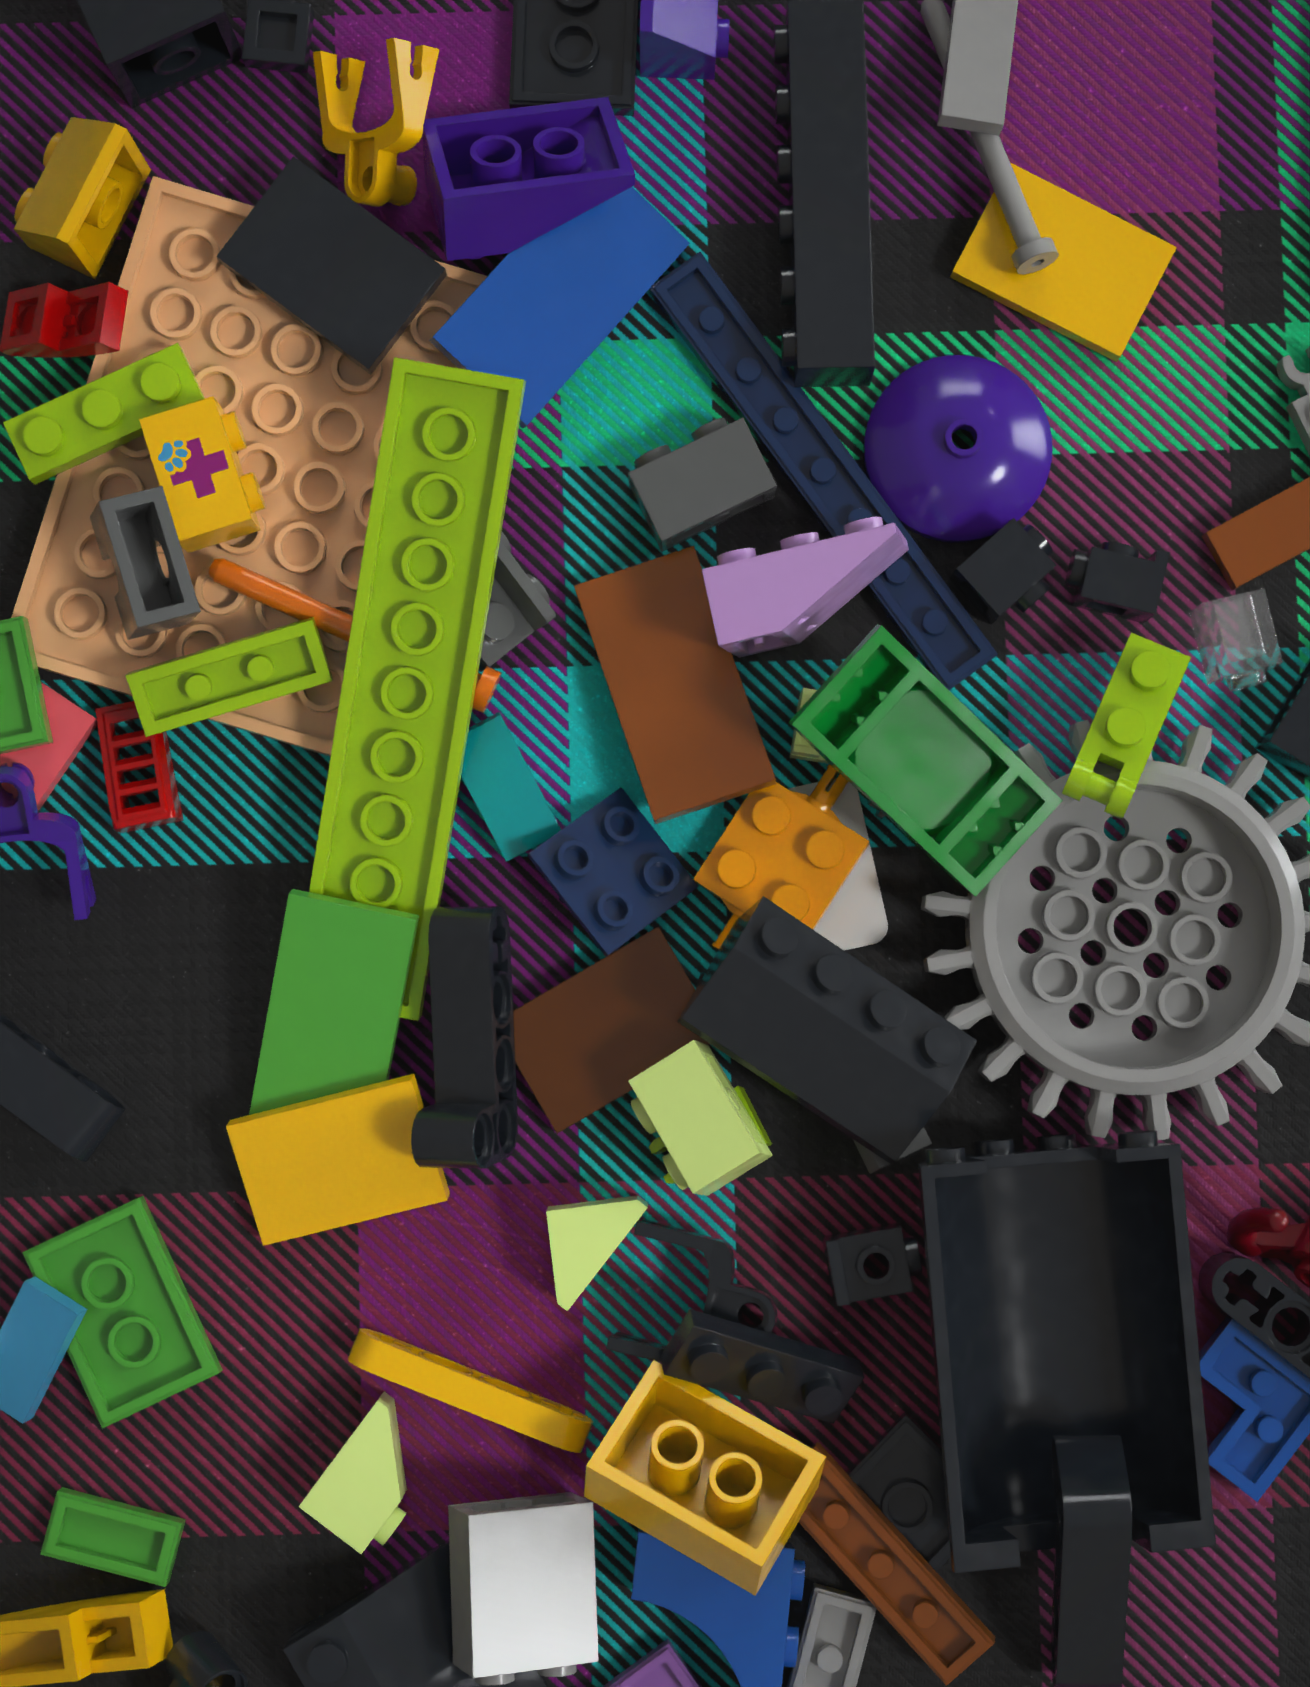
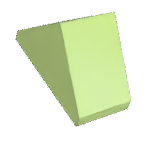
[546,1195,648,1311]

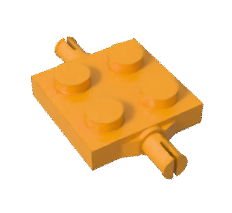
[693,765,870,950]

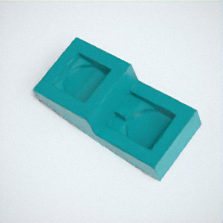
[461,712,561,862]

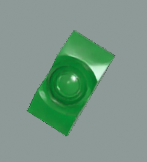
[788,624,1063,897]

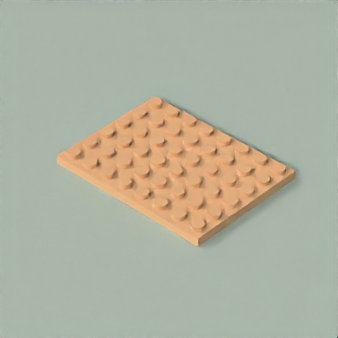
[11,176,487,757]

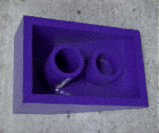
[422,97,635,261]

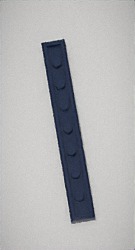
[649,252,998,691]

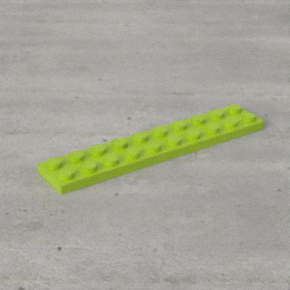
[309,357,526,1021]

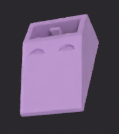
[702,517,909,658]

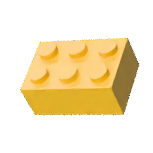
[584,1360,826,1596]

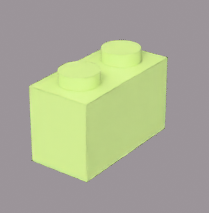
[628,1040,773,1196]

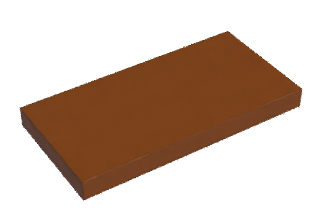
[574,546,776,824]

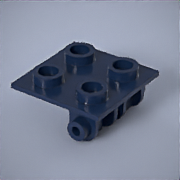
[527,787,699,957]

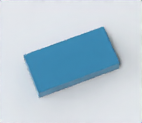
[0,1276,88,1424]

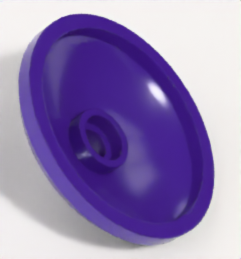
[863,355,1053,543]

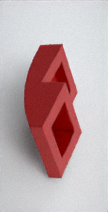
[0,282,129,358]

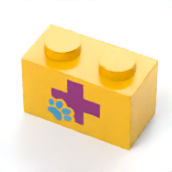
[139,396,265,553]

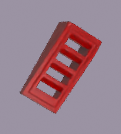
[95,701,184,833]

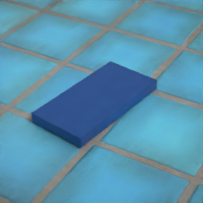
[429,187,690,429]

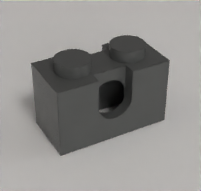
[90,486,201,640]

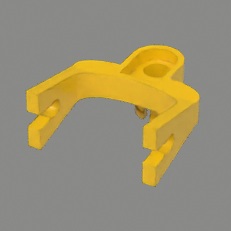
[313,38,439,207]

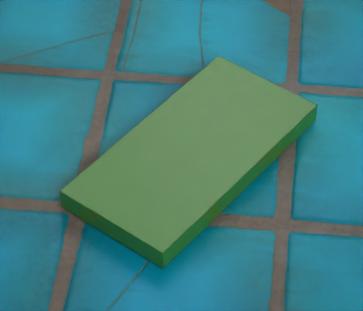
[249,889,419,1115]

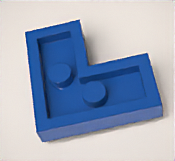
[1199,1316,1310,1502]

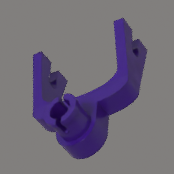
[0,762,96,920]

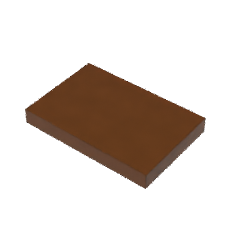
[513,927,710,1134]

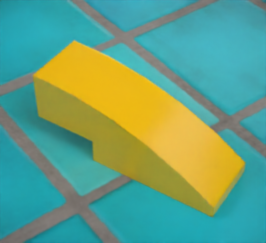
[0,1589,173,1687]

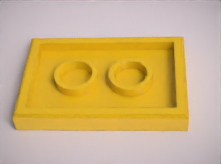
[950,163,1177,362]
[226,1074,450,1246]

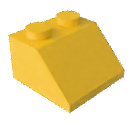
[14,117,151,279]

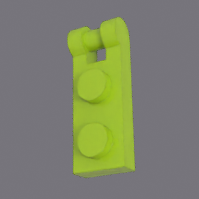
[1061,632,1191,819]

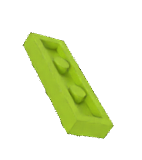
[3,343,205,485]
[125,617,333,737]

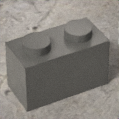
[628,418,777,552]

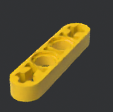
[348,1328,593,1453]

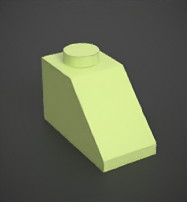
[299,1391,407,1554]

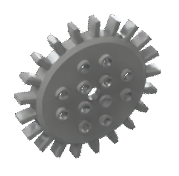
[921,720,1310,1140]

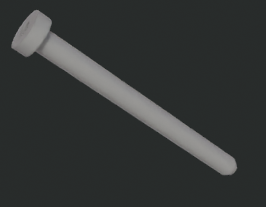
[920,0,1059,275]

